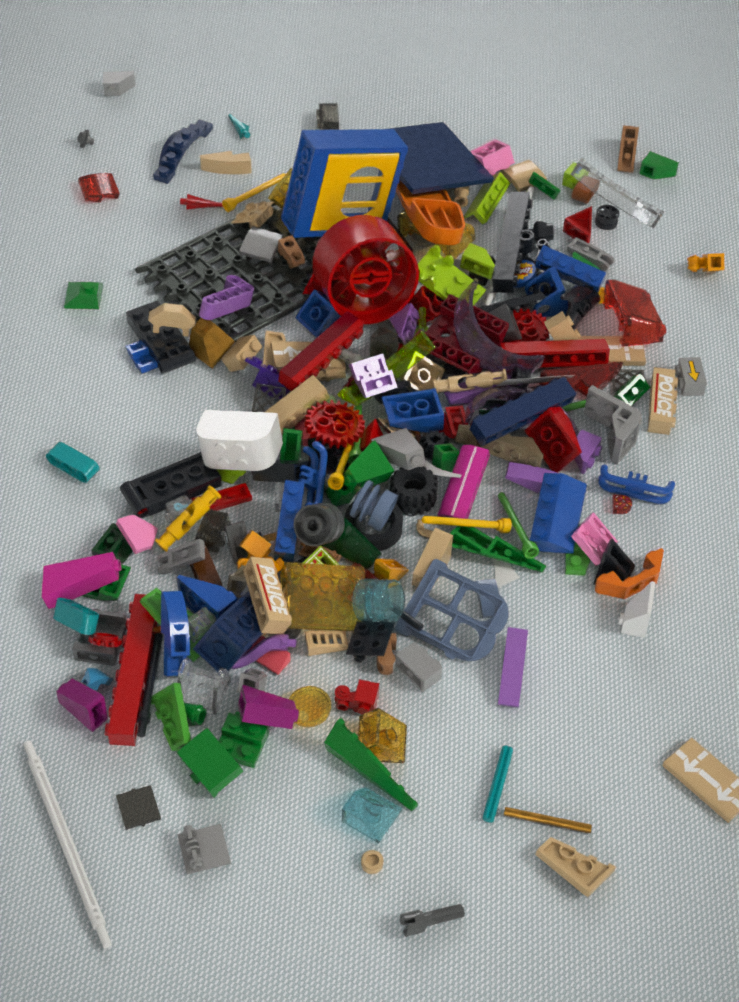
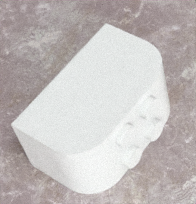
[196,410,283,471]

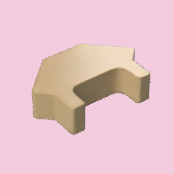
[148,303,196,337]

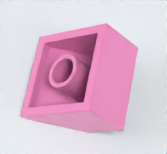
[470,139,515,176]

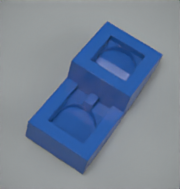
[125,340,158,374]

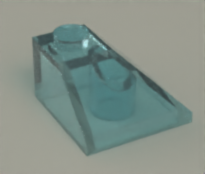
[342,787,402,843]

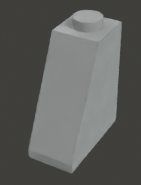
[371,428,425,470]

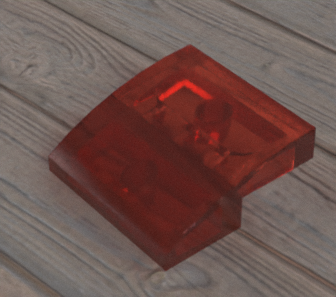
[78,173,120,202]

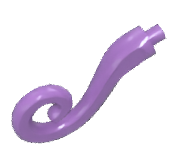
[232,634,297,669]

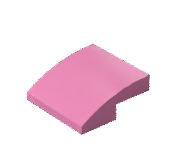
[571,512,618,566]

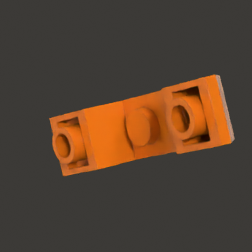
[595,548,664,599]

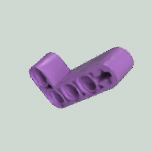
[199,275,254,320]

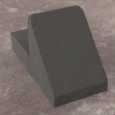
[224,521,248,564]

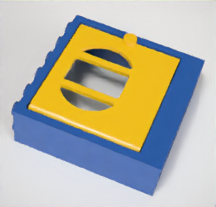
[281,129,408,238]

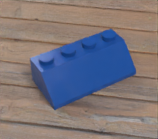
[530,473,587,553]

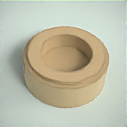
[361,850,384,874]

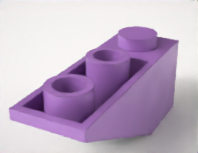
[390,303,419,349]

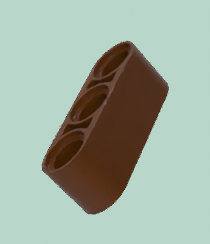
[190,545,223,586]

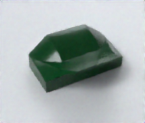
[91,523,133,564]

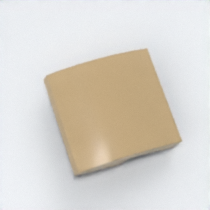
[501,160,547,192]

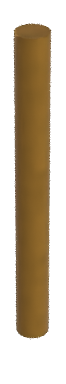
[504,807,592,833]

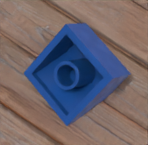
[295,289,341,338]

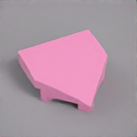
[116,515,158,554]

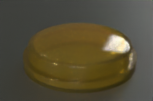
[289,686,331,727]

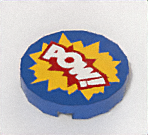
[515,260,537,288]

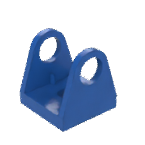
[524,266,568,317]

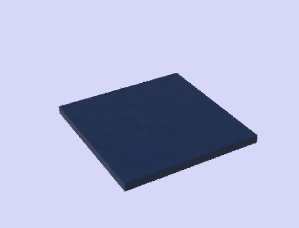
[388,122,494,194]

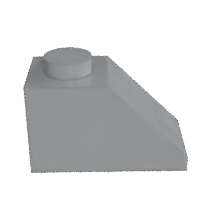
[103,71,135,96]

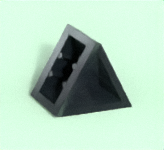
[593,539,635,585]

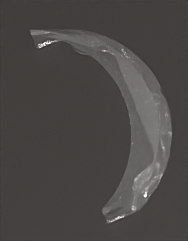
[571,157,664,229]

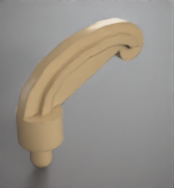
[416,519,433,538]

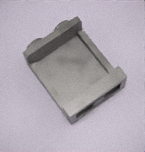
[72,609,126,666]

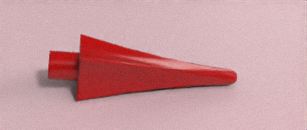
[180,194,223,210]

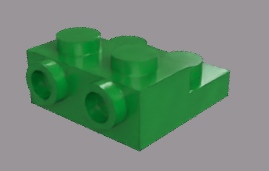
[219,711,269,768]

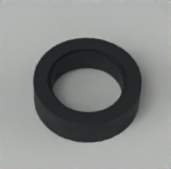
[345,502,403,551]

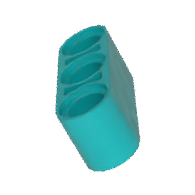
[46,442,100,483]
[53,598,99,635]

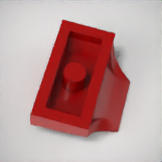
[439,405,468,438]

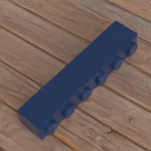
[470,377,577,447]

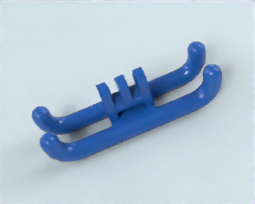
[298,441,328,506]
[598,464,675,504]

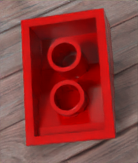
[524,407,582,473]

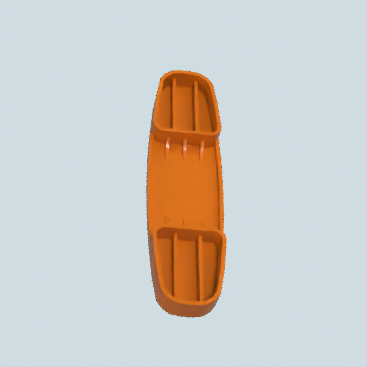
[396,179,465,245]

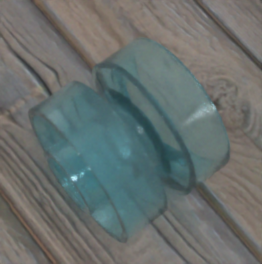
[352,579,405,623]

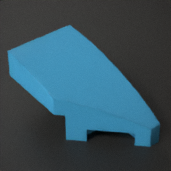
[81,668,113,691]

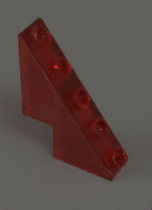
[538,362,623,397]

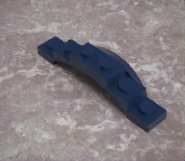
[153,119,213,184]

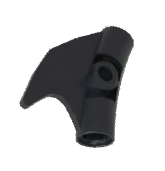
[561,285,600,330]

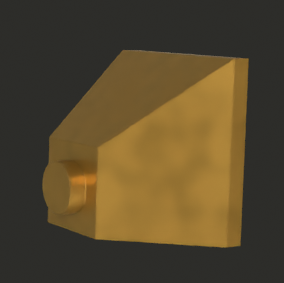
[189,318,235,369]

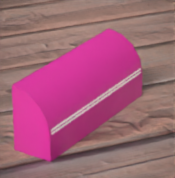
[437,445,490,519]

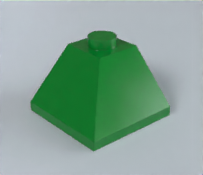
[64,282,103,310]

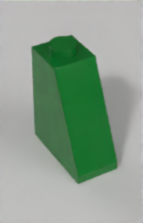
[343,440,394,493]

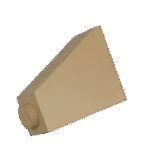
[412,528,453,590]

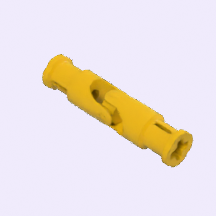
[154,485,221,552]

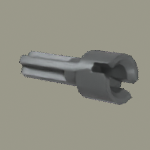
[400,904,465,937]

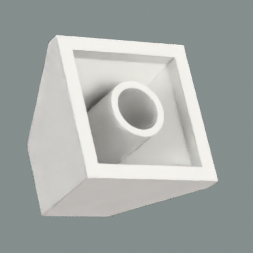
[618,581,655,638]

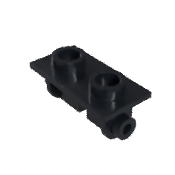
[373,379,411,404]

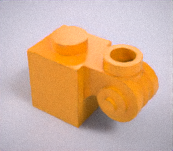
[687,253,725,272]
[236,530,272,569]

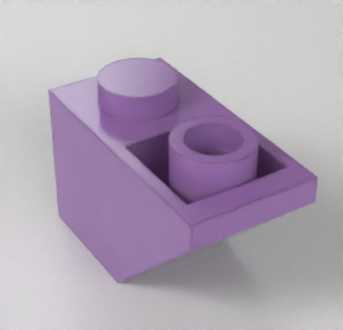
[574,429,603,474]

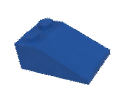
[382,388,444,433]
[177,575,237,626]

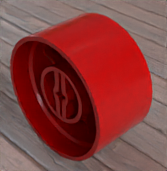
[313,215,419,324]

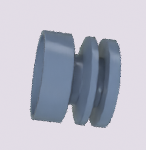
[350,480,398,531]

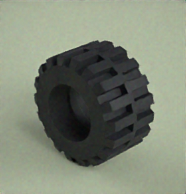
[389,466,438,516]

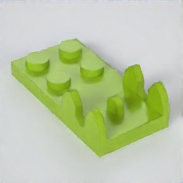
[418,245,486,305]

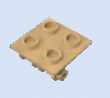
[231,201,274,229]

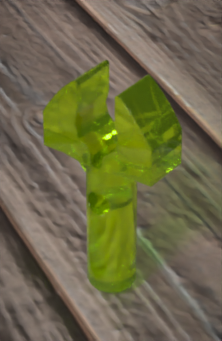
[414,307,429,335]

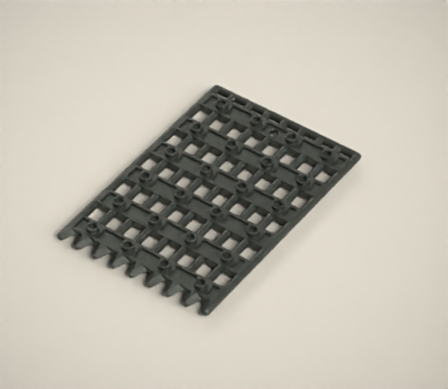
[135,193,321,342]

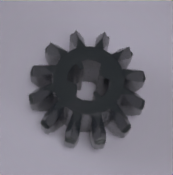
[419,429,450,459]

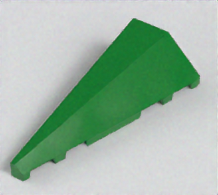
[450,526,546,572]
[324,717,418,811]

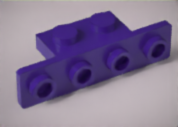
[245,356,290,401]

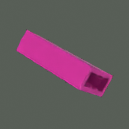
[42,552,122,609]

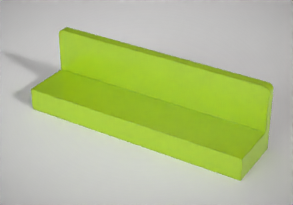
[464,172,510,225]

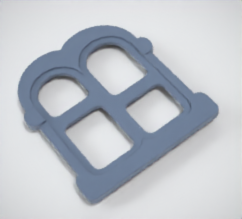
[395,559,509,661]

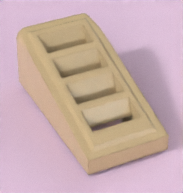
[305,631,348,656]

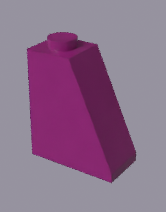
[56,678,108,732]
[238,685,299,729]

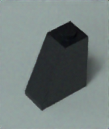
[251,460,311,483]

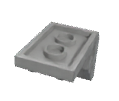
[584,385,642,465]

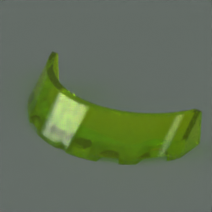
[337,331,436,407]

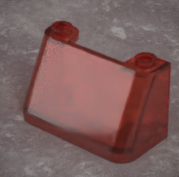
[603,279,666,347]

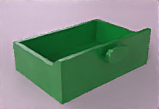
[177,728,244,798]

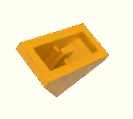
[374,559,409,590]

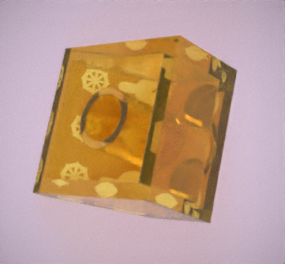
[358,708,407,763]

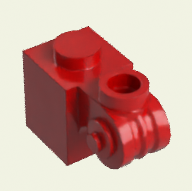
[335,679,380,716]

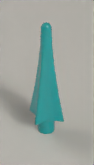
[228,114,250,138]

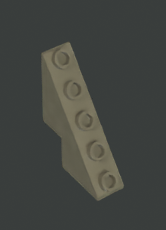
[455,424,543,467]

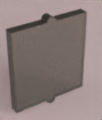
[116,785,161,830]

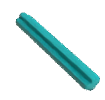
[482,745,513,823]

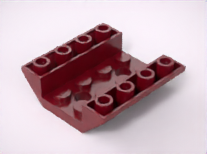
[410,294,509,374]

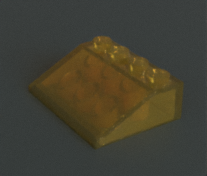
[280,562,366,631]

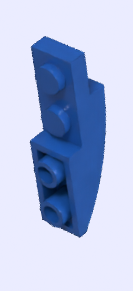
[161,591,190,676]

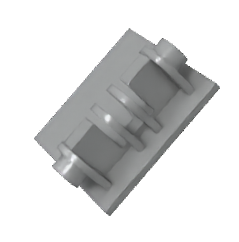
[177,824,231,875]

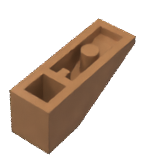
[617,125,639,173]

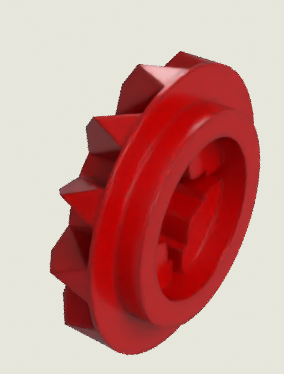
[88,633,122,648]

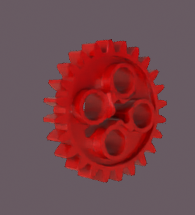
[502,308,550,343]
[304,400,365,449]

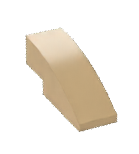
[200,151,252,174]

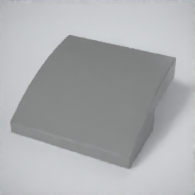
[239,227,284,263]

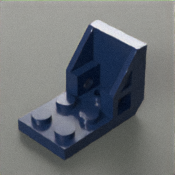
[193,591,264,677]

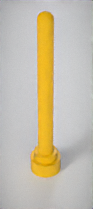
[222,173,287,212]
[328,443,353,490]
[421,516,512,534]

